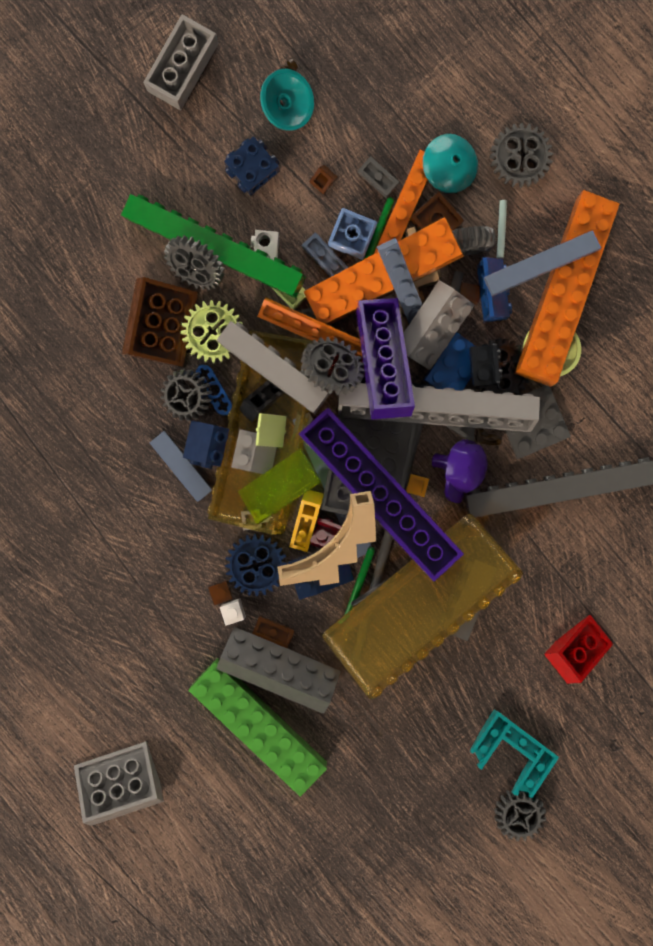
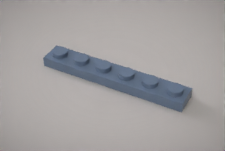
[377,238,422,324]

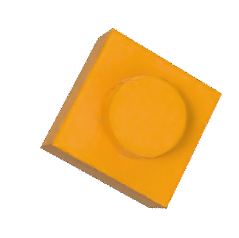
[406,474,429,497]

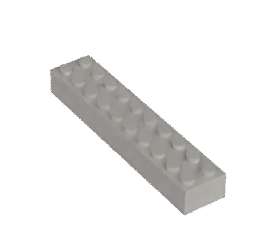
[338,382,540,432]

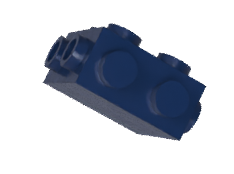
[224,136,280,196]
[183,420,229,469]

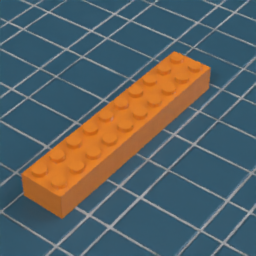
[515,190,620,387]

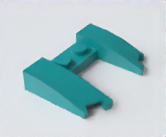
[470,710,559,798]

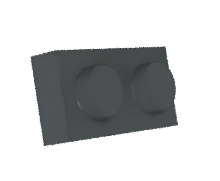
[358,156,399,198]

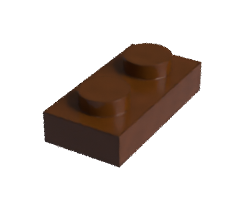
[252,616,295,648]

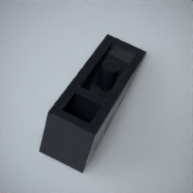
[239,380,285,423]

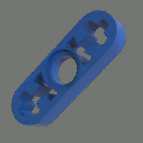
[196,365,233,415]

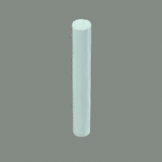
[496,200,507,259]

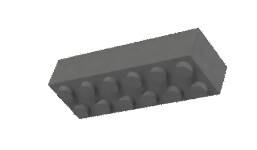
[216,626,341,714]

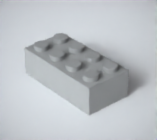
[143,14,219,110]
[403,280,474,370]

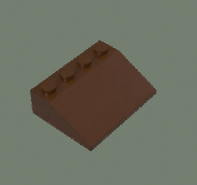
[122,277,198,367]

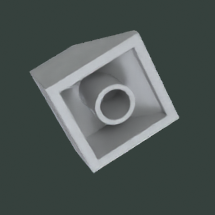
[231,429,277,476]

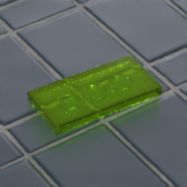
[238,449,321,524]

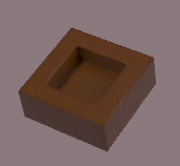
[208,580,233,605]

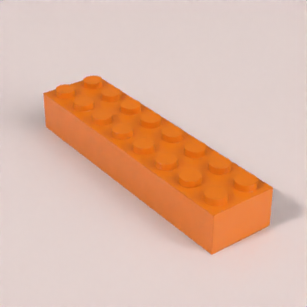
[304,217,464,325]

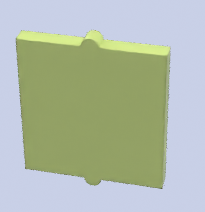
[256,413,287,447]

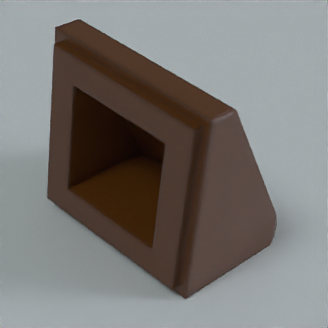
[309,165,338,194]
[459,282,480,305]

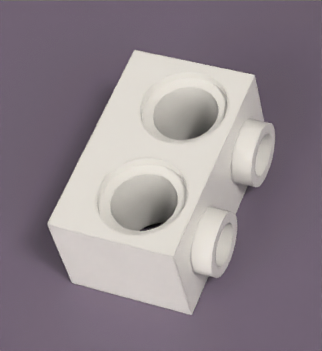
[251,230,280,260]

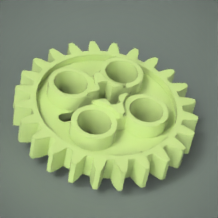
[181,300,243,364]

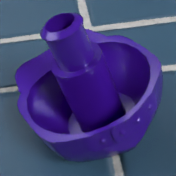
[431,439,488,503]

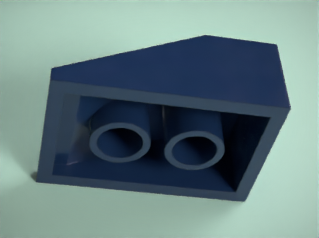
[288,552,354,600]

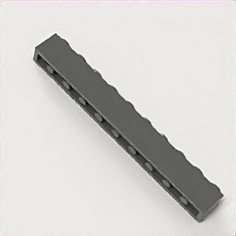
[464,457,653,518]

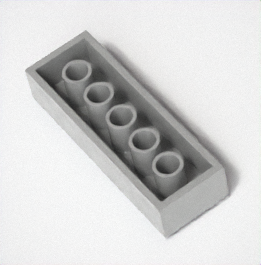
[217,321,329,414]

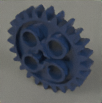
[225,533,287,596]

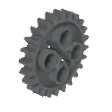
[489,123,553,188]
[164,235,225,290]
[300,337,365,395]

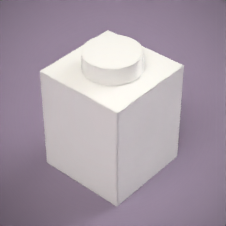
[220,598,246,626]

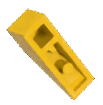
[289,489,324,552]

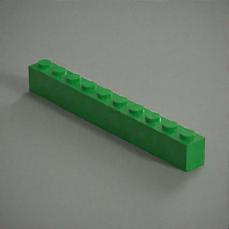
[121,194,306,298]

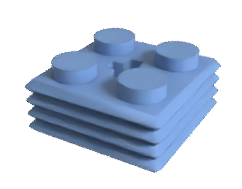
[328,208,377,260]

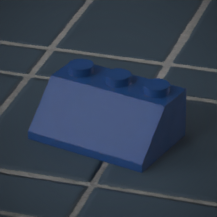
[477,257,512,323]

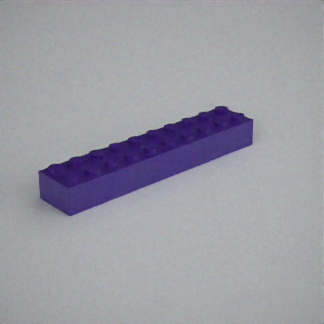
[299,408,464,582]

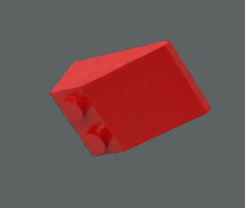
[544,615,613,684]

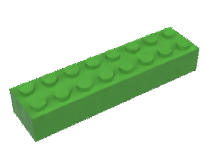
[188,658,327,797]

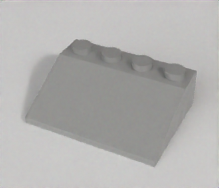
[74,742,164,826]

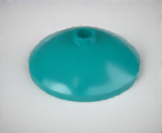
[260,69,314,131]
[423,134,478,193]

